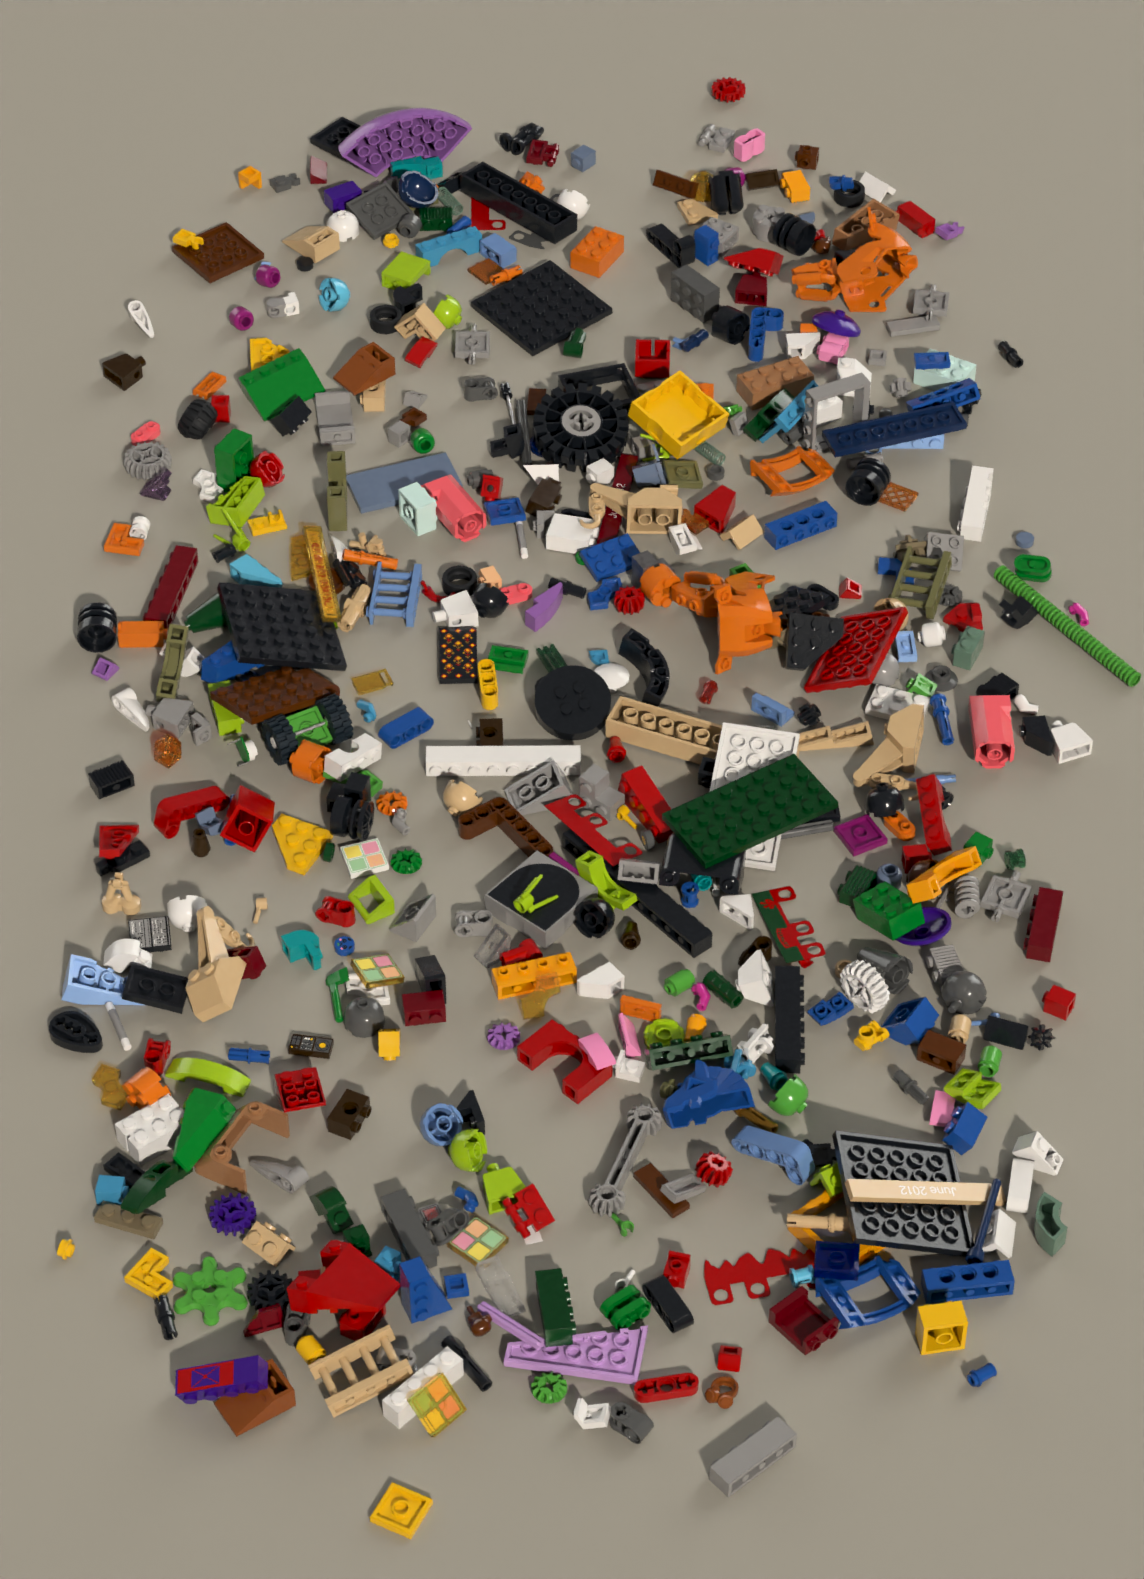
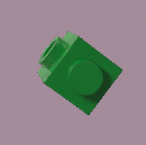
[963,832,994,867]

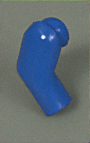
[454,1186,479,1213]

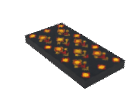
[439,627,478,684]

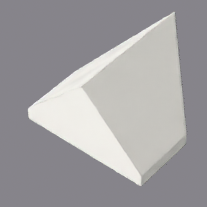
[523,464,559,485]

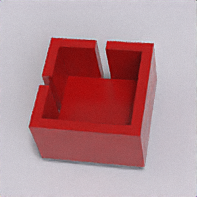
[635,339,670,378]

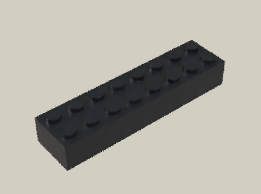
[460,162,578,244]

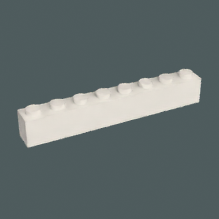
[426,745,581,776]

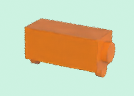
[118,621,168,648]

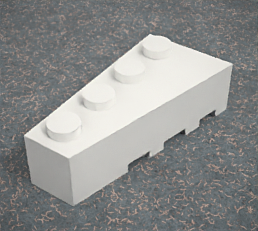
[957,465,994,542]

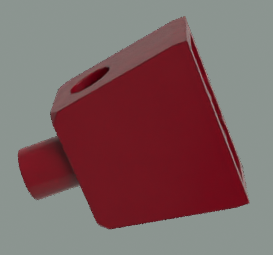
[735,272,767,307]

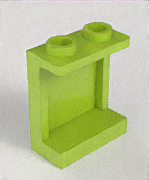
[381,251,431,290]

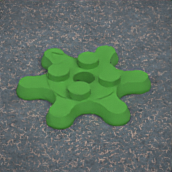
[173,1256,248,1326]

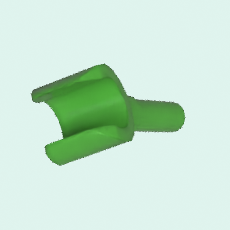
[611,1213,634,1237]

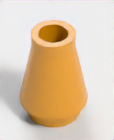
[684,1014,707,1041]

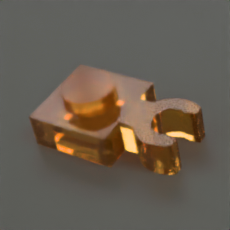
[681,509,709,535]

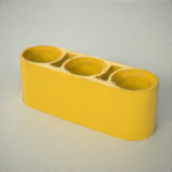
[478,659,498,710]

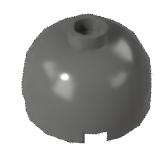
[344,996,385,1038]

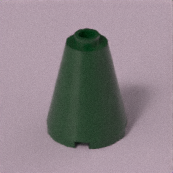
[184,592,228,633]

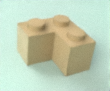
[394,303,446,341]

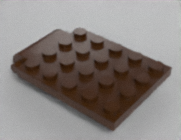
[210,666,340,725]

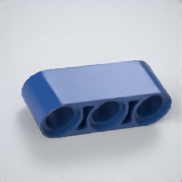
[378,707,434,749]

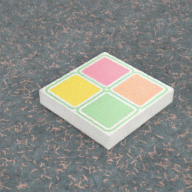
[340,838,389,879]

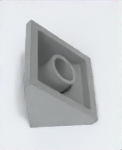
[389,894,436,942]

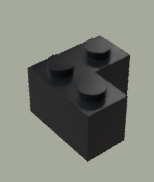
[326,772,371,812]

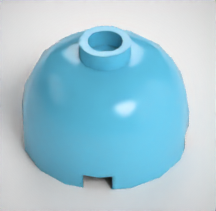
[319,278,350,312]

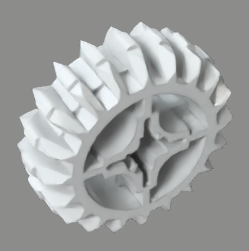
[840,960,890,1014]

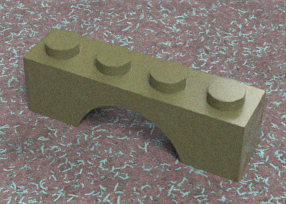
[156,624,189,702]

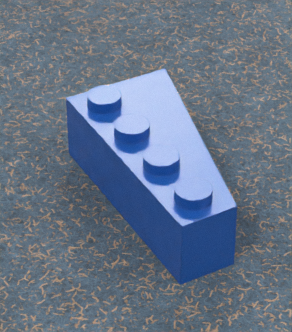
[201,640,264,684]

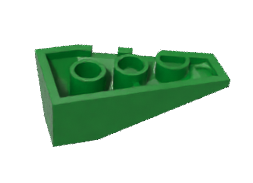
[172,1087,237,1173]

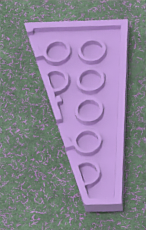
[504,1325,648,1385]

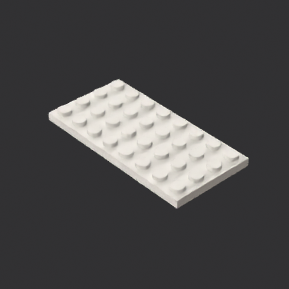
[709,722,800,871]

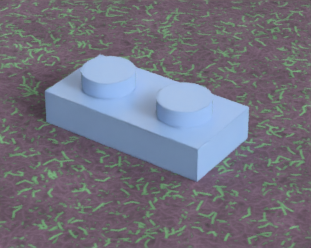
[894,631,917,662]

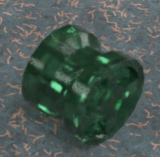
[1004,848,1026,870]

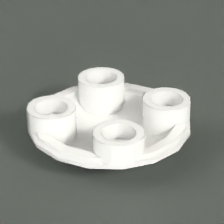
[594,663,630,693]

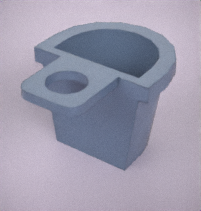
[632,443,667,488]

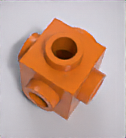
[519,171,545,194]

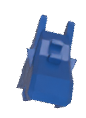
[662,1060,755,1129]

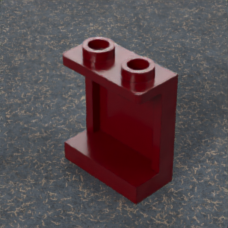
[769,1286,839,1355]

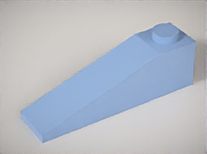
[61,954,144,1005]

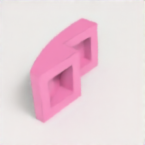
[578,1033,616,1070]
[929,1090,956,1127]

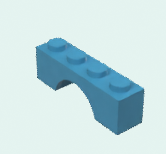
[415,226,482,267]

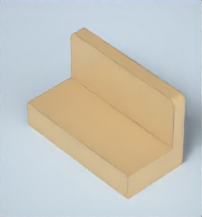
[720,514,764,550]

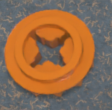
[376,791,408,816]

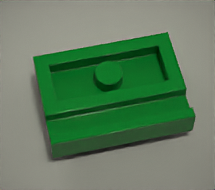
[488,645,529,674]

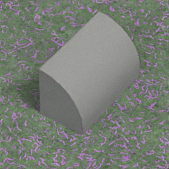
[618,858,661,884]

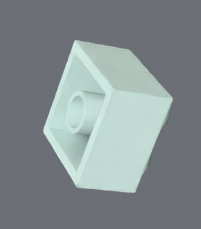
[398,482,437,536]

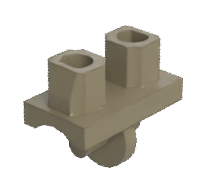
[893,534,927,562]

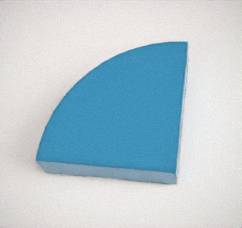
[589,650,609,666]

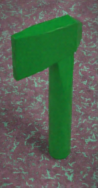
[325,967,349,1023]

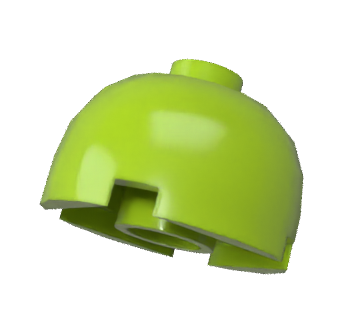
[433,294,462,329]
[448,1129,487,1172]

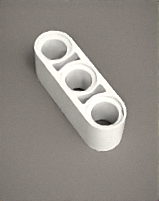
[1006,1158,1035,1214]

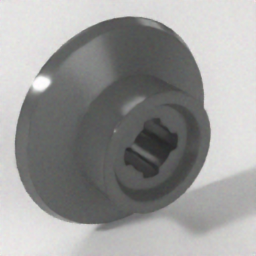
[925,665,958,692]

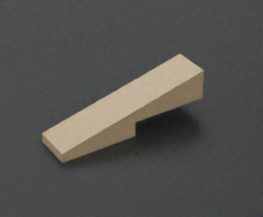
[798,721,874,751]

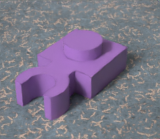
[935,222,965,240]

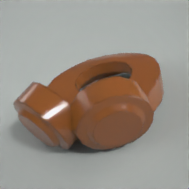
[705,1376,739,1409]

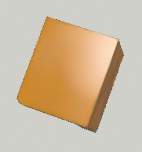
[238,166,262,189]

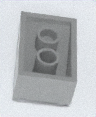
[504,760,574,815]

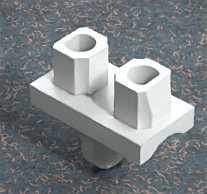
[737,1024,774,1064]

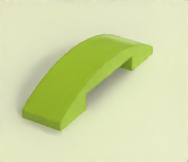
[165,1058,251,1097]

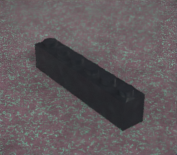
[774,966,805,1074]

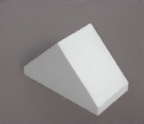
[719,894,754,931]

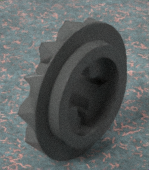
[939,584,963,606]

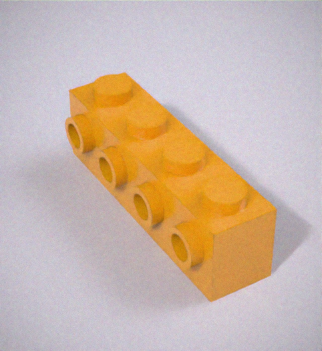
[491,952,577,1000]

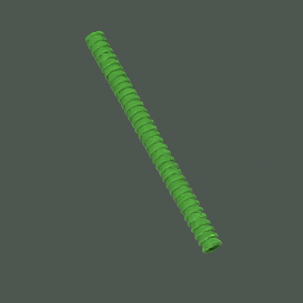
[993,565,1141,687]

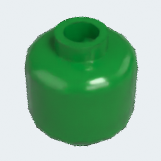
[410,428,435,454]

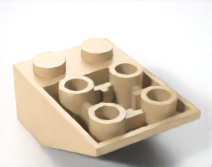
[282,226,340,263]

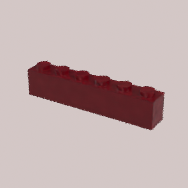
[143,545,199,630]

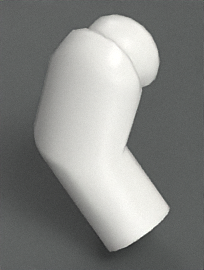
[1014,694,1039,715]

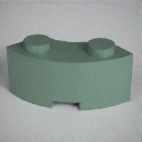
[1034,1192,1068,1257]

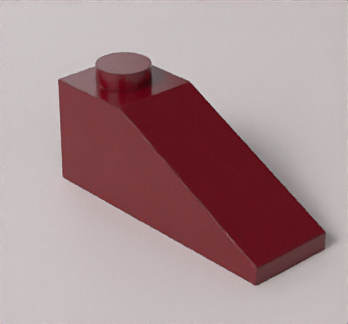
[227,946,266,979]

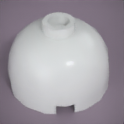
[556,189,590,220]
[327,210,360,242]
[167,895,207,932]

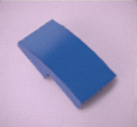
[807,991,854,1026]

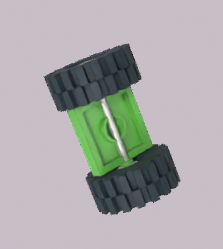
[261,694,353,766]

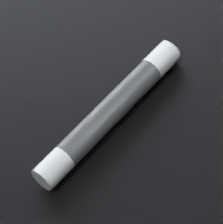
[515,521,528,559]
[105,1002,132,1051]

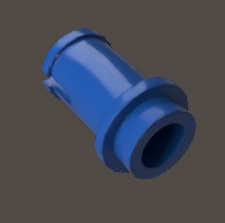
[967,1363,997,1387]

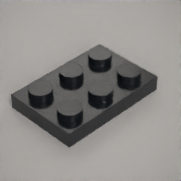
[122,964,188,1014]

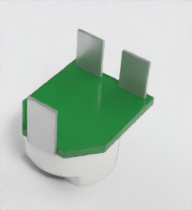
[227,737,258,767]

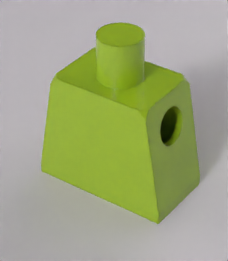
[482,1163,526,1215]

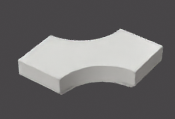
[193,469,224,504]
[345,972,390,1006]

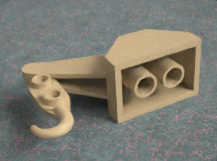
[579,483,682,534]
[853,704,924,801]
[186,906,255,1022]

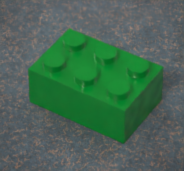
[214,428,254,493]
[853,882,925,941]

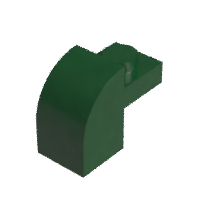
[309,1186,354,1234]

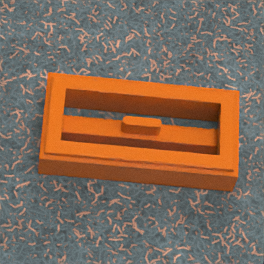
[193,372,227,400]
[620,995,662,1022]

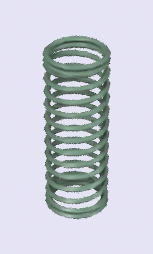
[437,187,463,216]
[694,441,726,465]

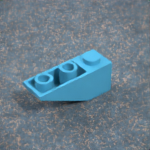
[230,554,283,588]

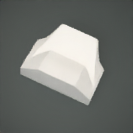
[668,523,702,555]

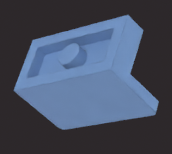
[751,692,795,727]

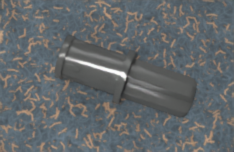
[893,1070,928,1104]

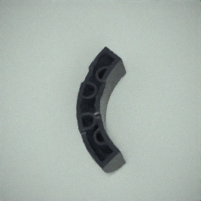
[618,628,670,707]

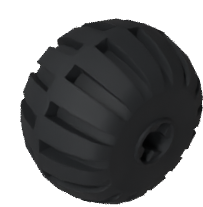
[178,399,218,440]

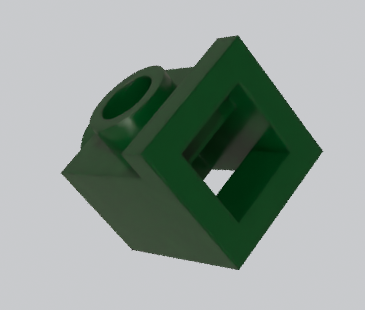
[343,1224,372,1257]

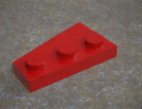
[99,825,139,859]

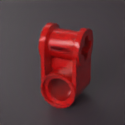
[315,896,356,927]
[144,1038,171,1076]

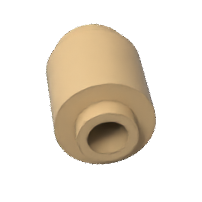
[948,1014,972,1044]

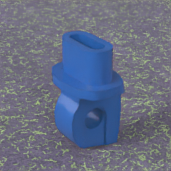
[829,175,854,191]

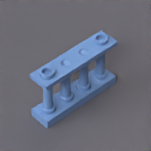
[366,562,422,627]

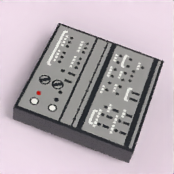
[128,916,172,953]

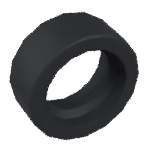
[834,180,865,208]
[370,305,402,334]
[442,565,477,596]

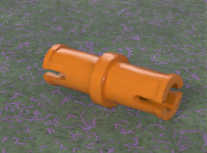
[489,265,523,286]

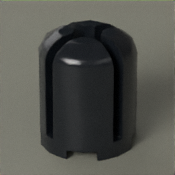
[708,170,744,215]

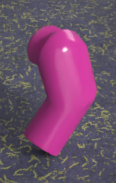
[1068,603,1089,626]
[691,982,711,1011]

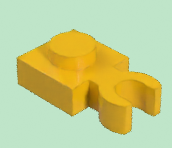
[173,229,204,250]

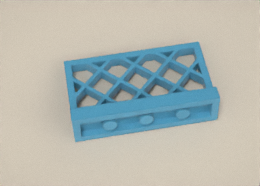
[759,380,818,443]

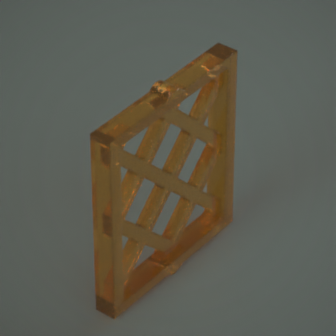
[878,482,919,512]

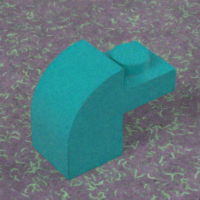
[281,930,323,970]

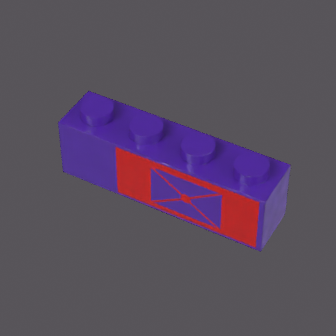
[175,1355,268,1404]

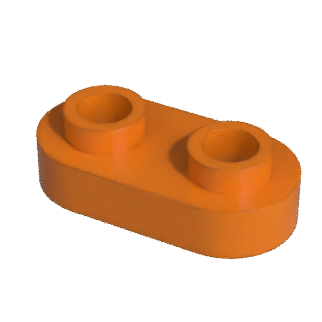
[883,811,916,841]

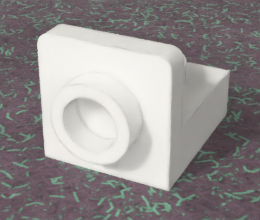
[612,1049,645,1083]

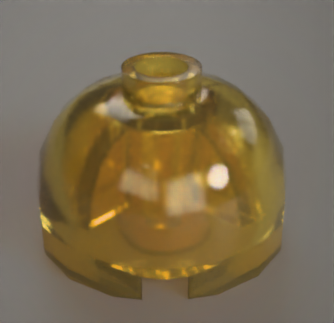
[689,171,714,202]

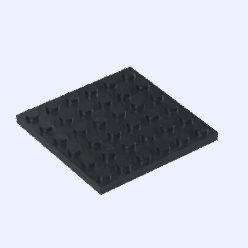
[471,260,613,357]
[217,582,347,671]
[832,1130,974,1257]

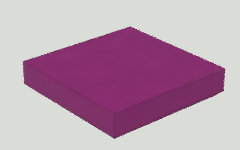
[833,814,888,857]

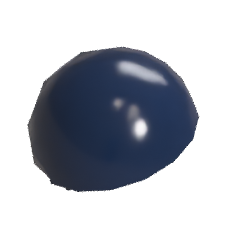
[399,171,438,209]

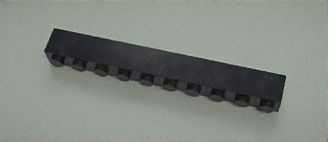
[563,829,713,958]

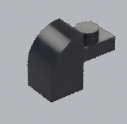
[393,283,423,316]
[490,423,525,459]
[999,595,1039,629]

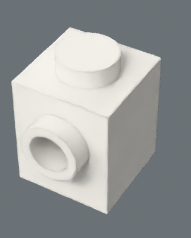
[586,458,614,485]

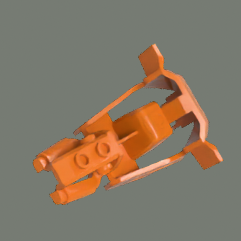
[791,207,918,312]
[671,571,782,675]

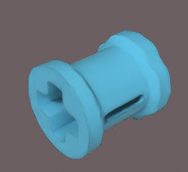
[789,1264,816,1288]

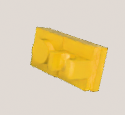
[247,509,287,536]

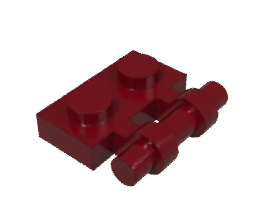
[526,139,559,167]

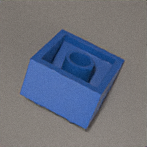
[880,997,940,1045]

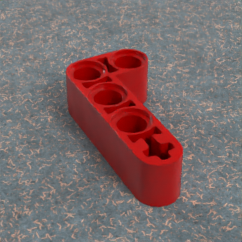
[154,786,230,839]

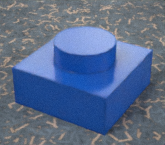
[444,1273,469,1299]

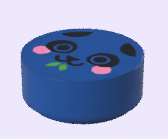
[334,936,355,956]

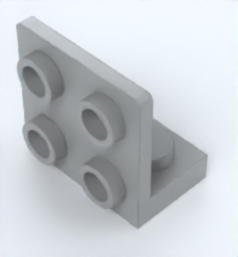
[924,532,964,572]

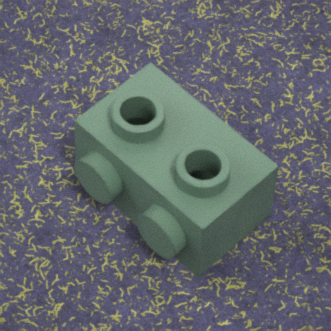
[951,626,985,670]

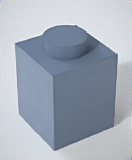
[571,145,596,172]

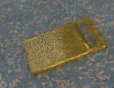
[351,669,394,695]

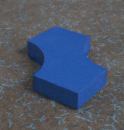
[587,577,623,611]

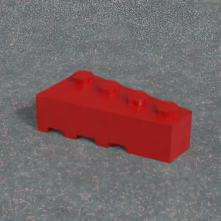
[618,765,674,844]

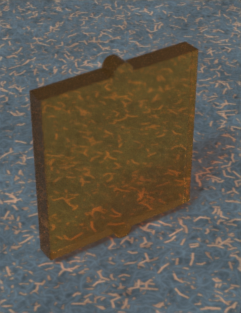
[468,258,503,285]

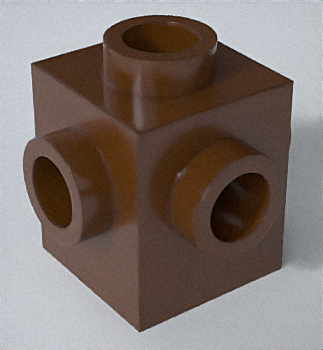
[795,145,819,170]

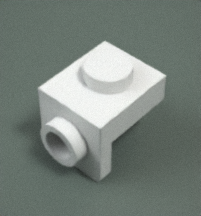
[573,1398,611,1430]

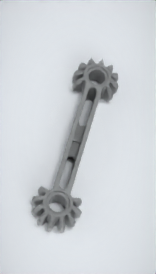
[589,1102,662,1218]

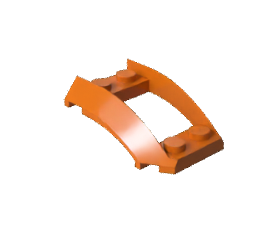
[750,446,835,497]

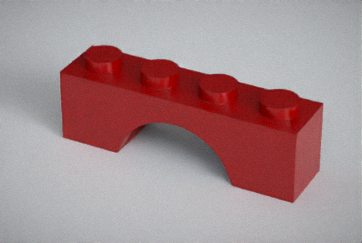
[916,774,952,856]

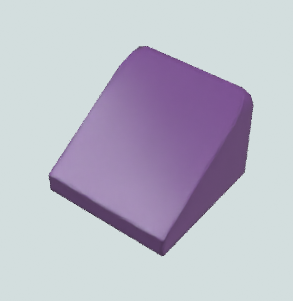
[91,657,119,681]

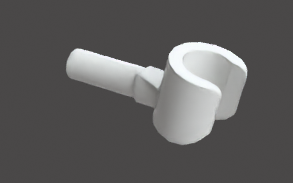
[615,1270,636,1292]

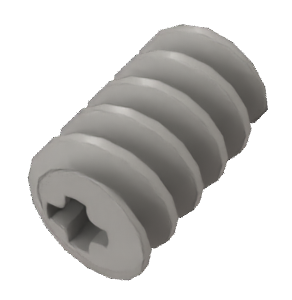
[954,875,980,919]

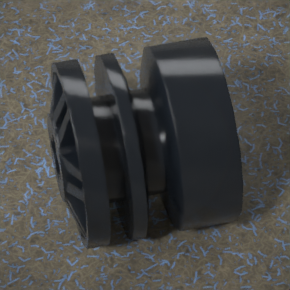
[772,213,816,256]
[845,458,891,506]
[77,603,117,653]
[330,795,374,841]

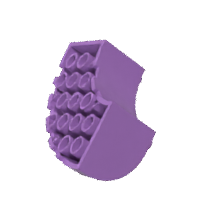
[338,108,472,178]

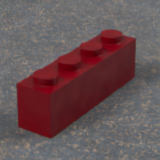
[1023,887,1063,962]

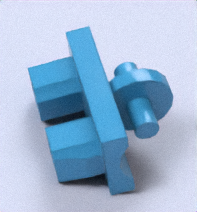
[724,1049,756,1079]

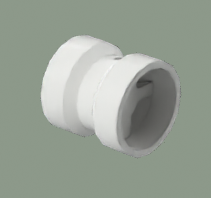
[129,516,150,540]

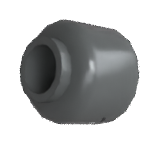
[398,214,422,238]

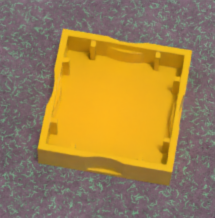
[628,370,729,460]

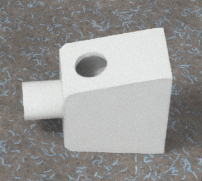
[432,590,479,628]
[1050,721,1093,764]

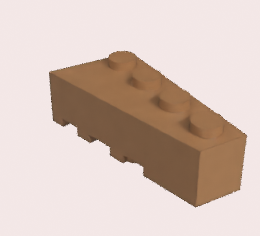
[832,199,900,250]

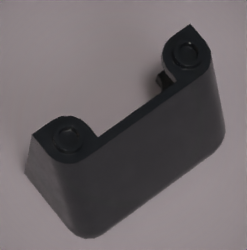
[659,833,746,895]

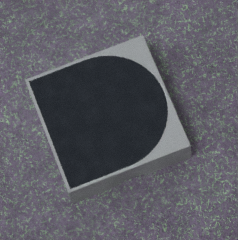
[484,851,598,949]

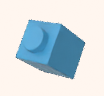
[95,1175,129,1206]

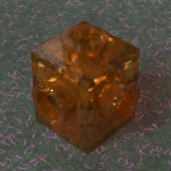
[154,733,182,769]

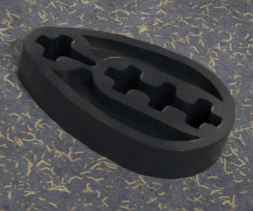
[49,1011,103,1053]

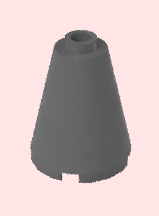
[857,947,913,995]

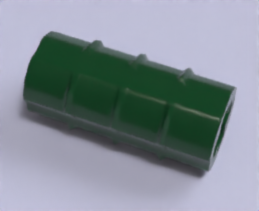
[703,970,744,1009]

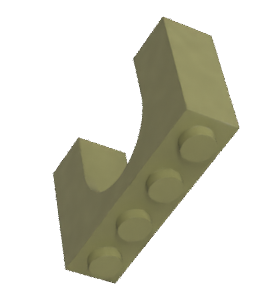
[327,451,347,531]

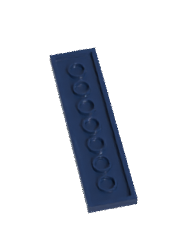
[822,402,967,458]

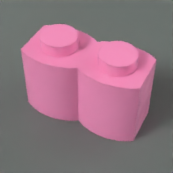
[734,128,765,162]
[817,332,850,365]

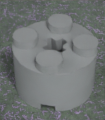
[753,205,785,242]

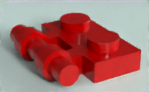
[502,1183,555,1239]

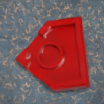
[943,603,983,632]

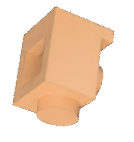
[478,566,502,589]

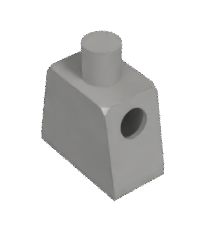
[146,698,194,739]

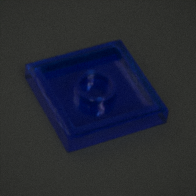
[813,1241,860,1281]

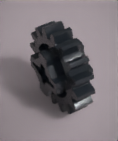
[247,1270,293,1312]

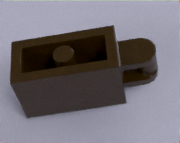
[525,477,562,517]

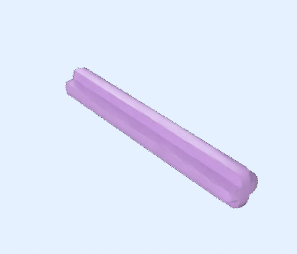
[477,1301,545,1350]

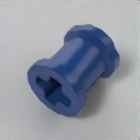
[681,882,699,908]

